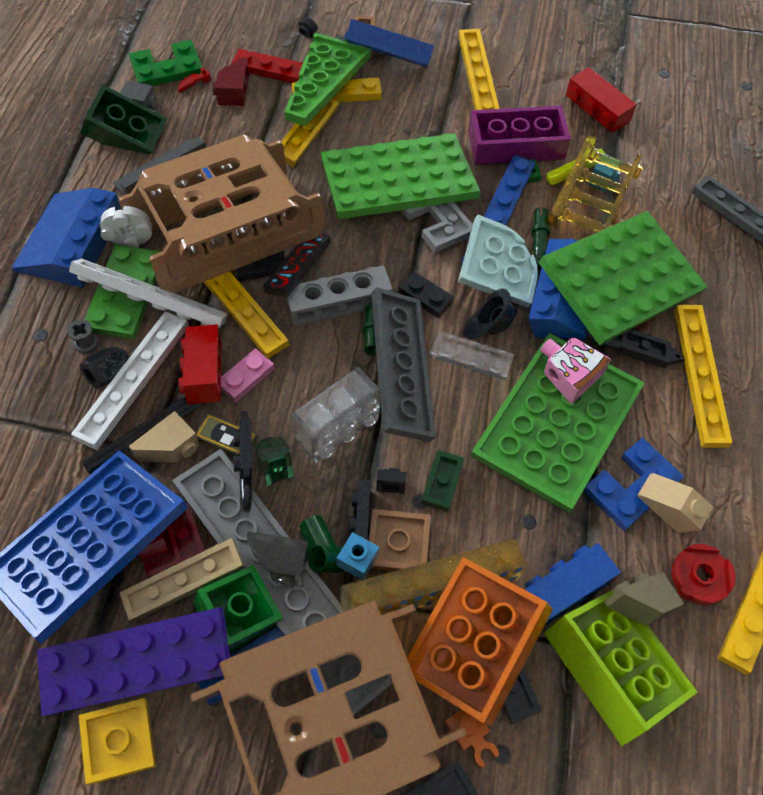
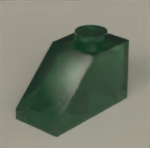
[254,436,294,486]

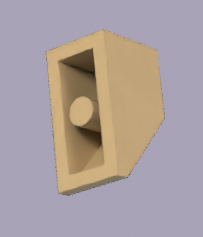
[129,411,200,463]
[637,473,713,533]

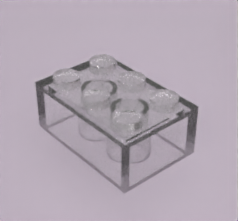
[291,367,380,463]

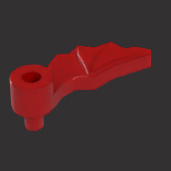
[177,68,212,92]

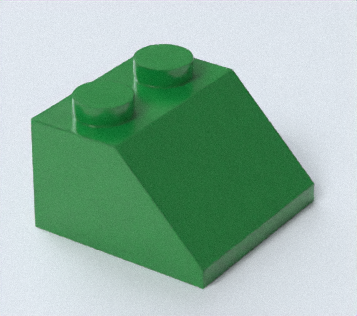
[193,565,283,654]

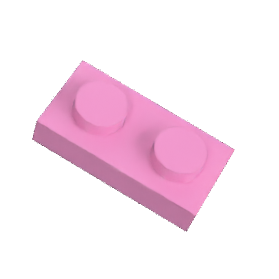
[221,348,275,403]

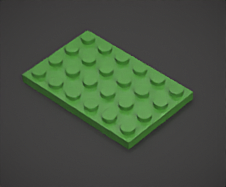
[321,133,480,220]
[538,211,707,346]
[471,333,645,513]

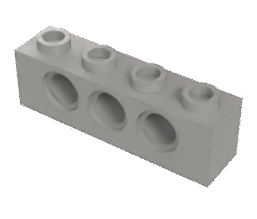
[286,265,393,326]

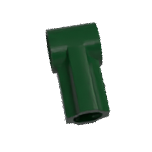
[299,515,344,573]

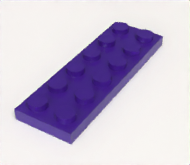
[37,608,230,716]

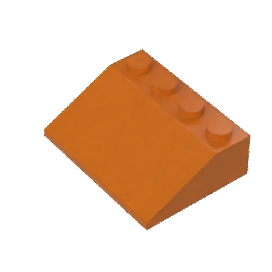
[407,557,553,726]

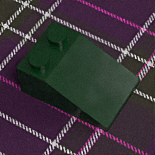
[80,84,168,155]

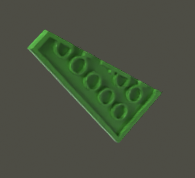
[285,33,371,126]

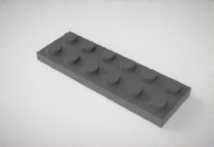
[371,287,436,442]

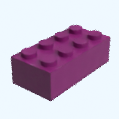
[468,106,571,165]

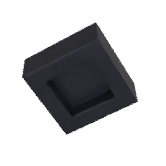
[376,468,407,494]

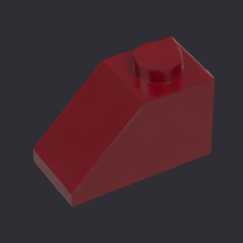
[212,57,249,106]

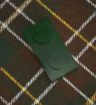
[421,450,464,512]

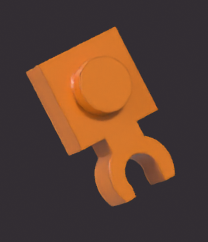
[444,710,499,769]

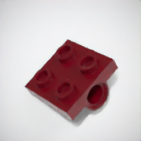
[139,503,205,578]

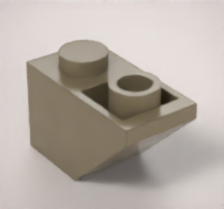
[605,572,684,626]

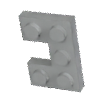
[400,202,473,253]

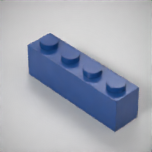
[524,543,621,627]

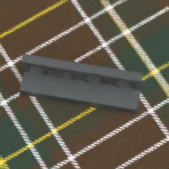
[113,137,206,196]

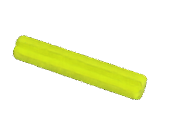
[546,149,606,185]

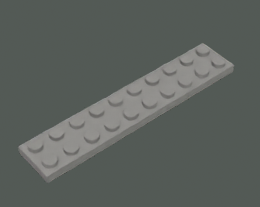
[172,449,393,716]

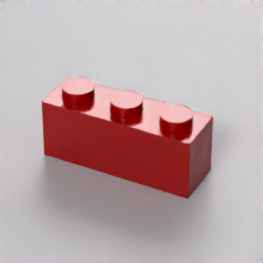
[566,67,637,133]
[178,324,222,405]

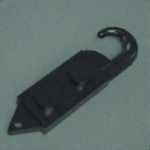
[585,327,685,368]
[233,411,252,513]

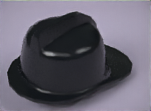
[463,288,517,340]

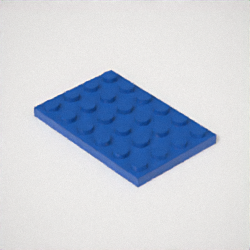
[0,450,189,644]

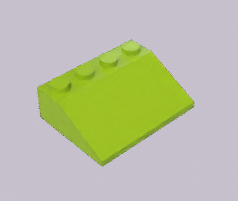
[544,590,698,746]

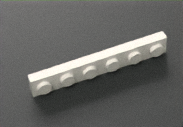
[69,259,228,328]
[71,311,189,450]

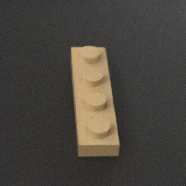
[119,538,246,622]

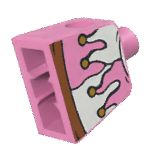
[540,338,611,404]

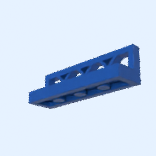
[344,19,434,68]

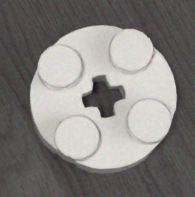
[100,206,152,248]

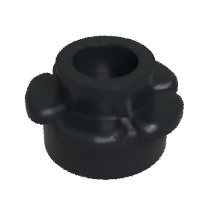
[298,17,318,38]

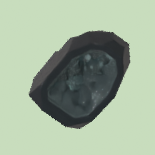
[79,347,129,387]

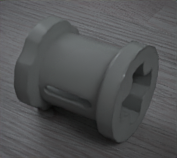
[68,319,99,354]

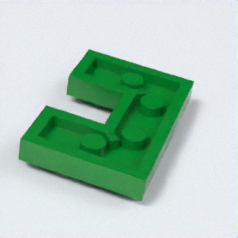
[128,40,202,86]

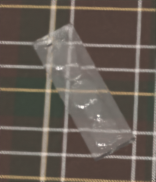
[430,331,514,381]

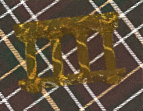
[548,135,643,232]

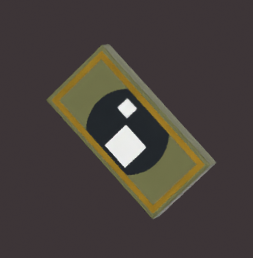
[196,413,258,456]

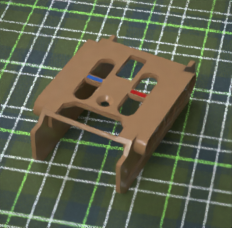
[119,135,326,293]
[190,600,466,795]

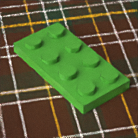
[84,244,161,340]

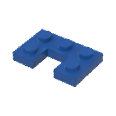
[583,437,685,532]

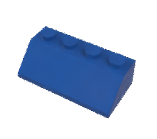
[529,239,587,339]

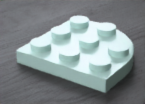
[458,215,538,308]

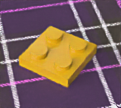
[79,698,156,785]

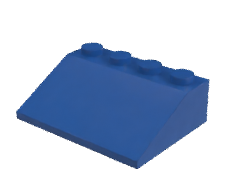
[12,188,122,288]

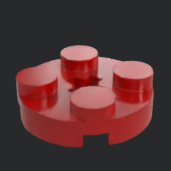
[672,544,736,606]

